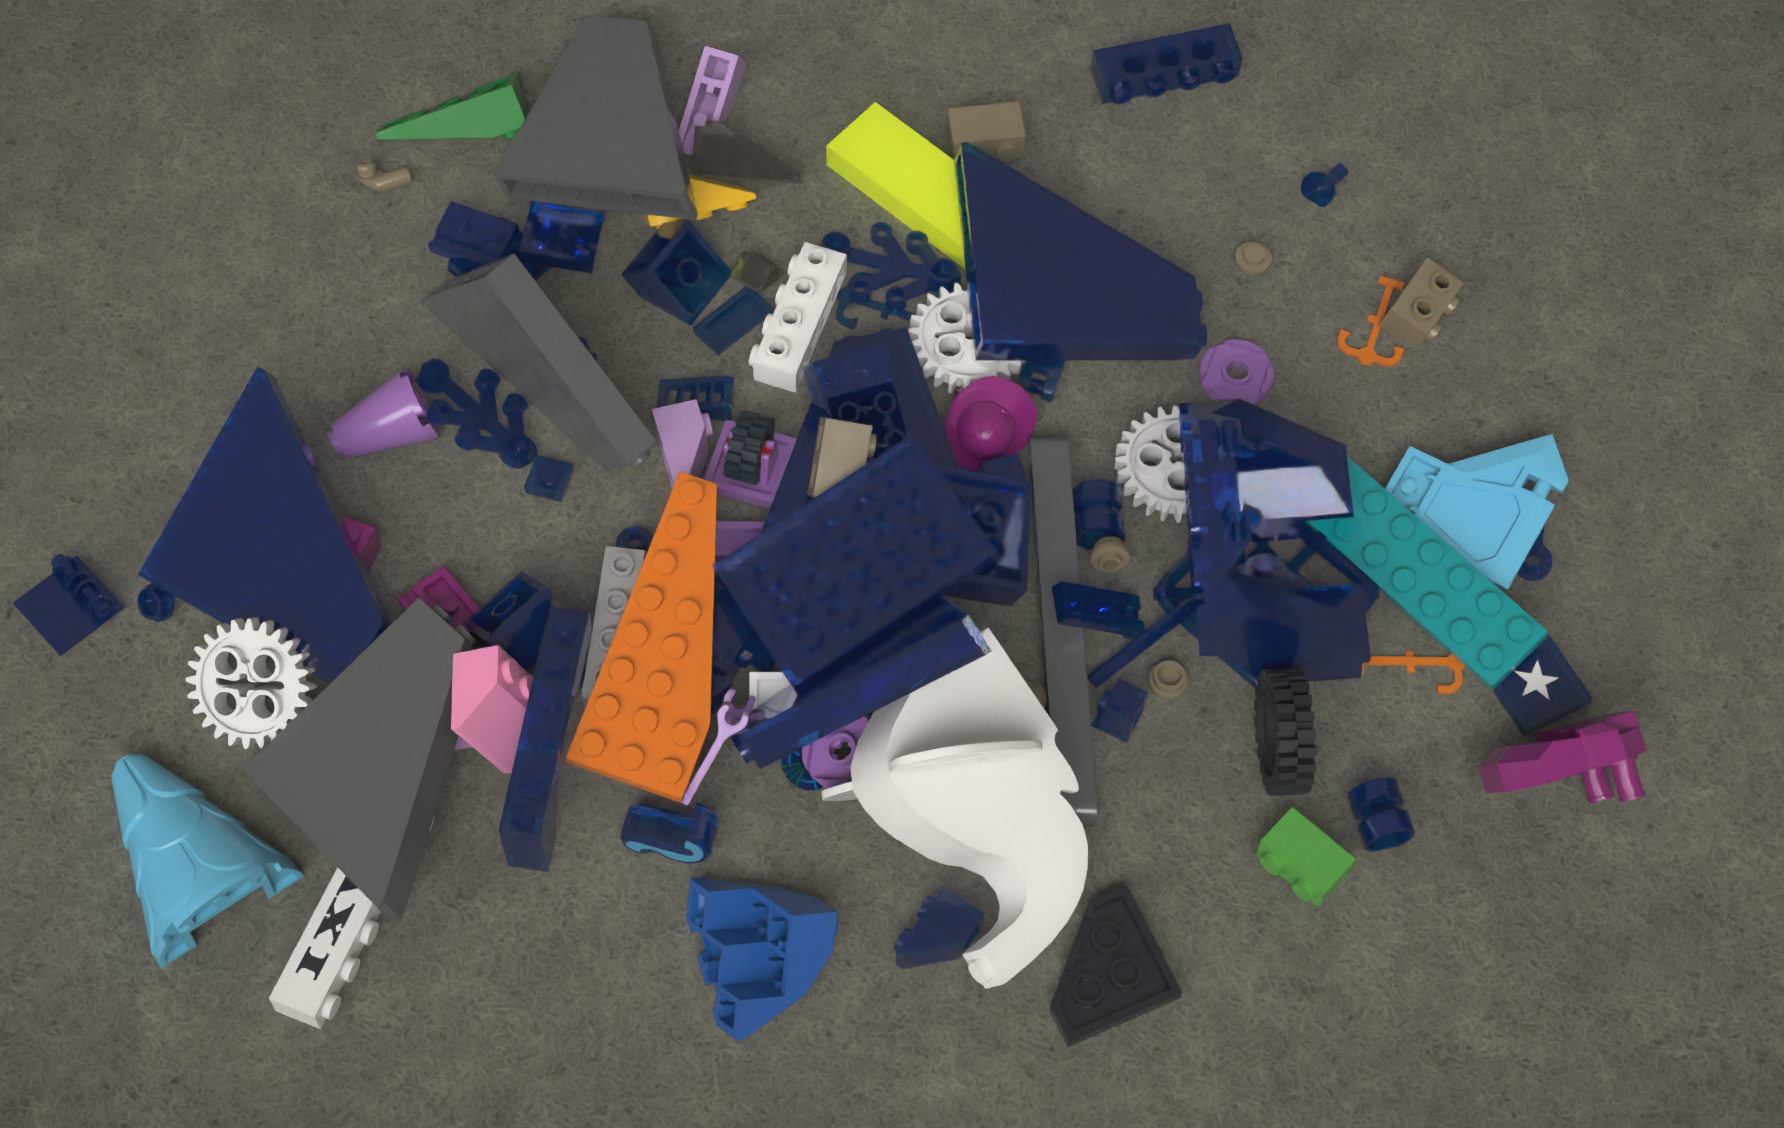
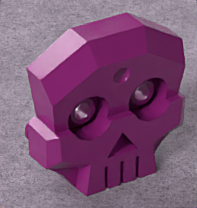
[1478,711,1647,803]

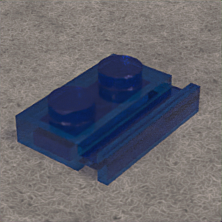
[428,201,520,268]

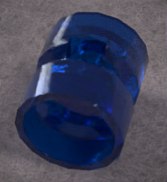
[1072,479,1126,550]
[1347,777,1416,852]

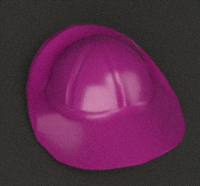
[944,376,1037,473]

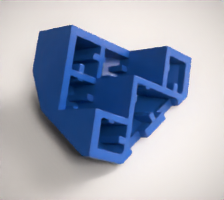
[686,878,838,1041]

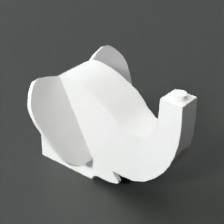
[821,627,1088,989]

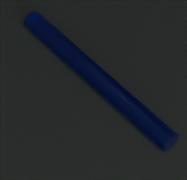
[1087,582,1217,688]

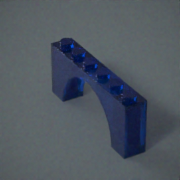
[498,606,592,872]

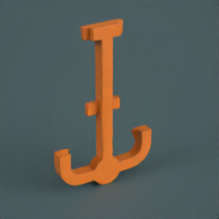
[1337,275,1405,367]
[1354,649,1466,694]

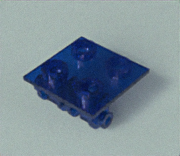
[13,554,124,656]

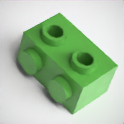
[1256,807,1356,908]

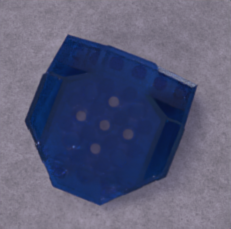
[1179,398,1371,682]

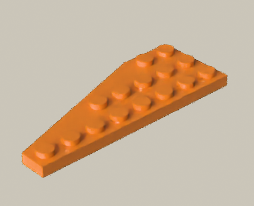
[566,471,717,803]

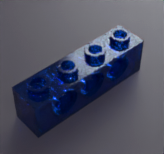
[1091,23,1243,104]

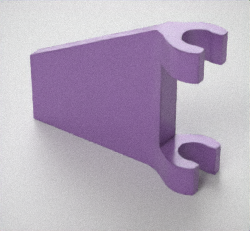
[682,685,756,806]

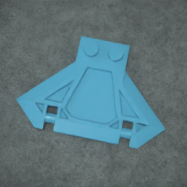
[1385,434,1569,591]

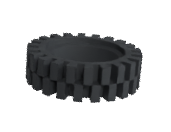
[1254,668,1317,796]

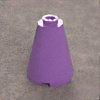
[328,368,441,458]

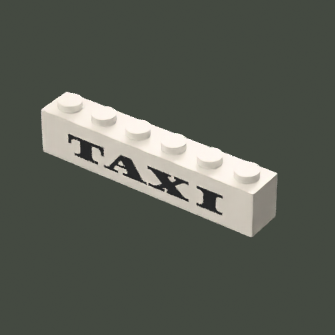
[269,817,434,1029]

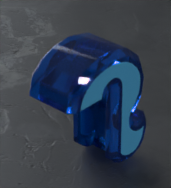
[620,802,720,864]

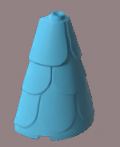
[111,754,304,969]

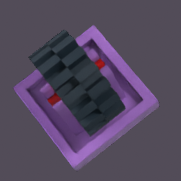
[704,410,799,511]

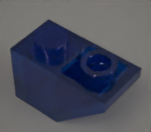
[894,887,984,969]

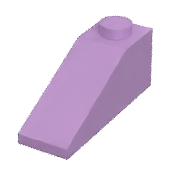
[679,46,747,160]
[652,399,713,489]

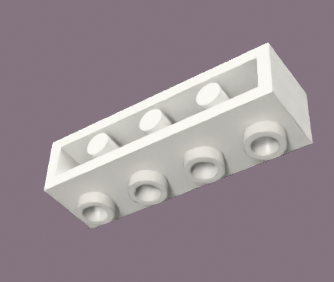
[749,242,847,393]

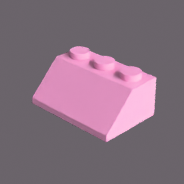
[451,645,554,773]

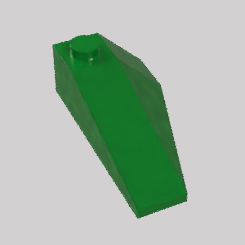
[376,73,529,140]

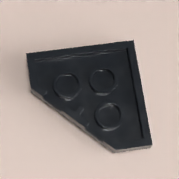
[1049,885,1182,1047]

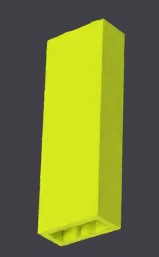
[826,102,1040,288]

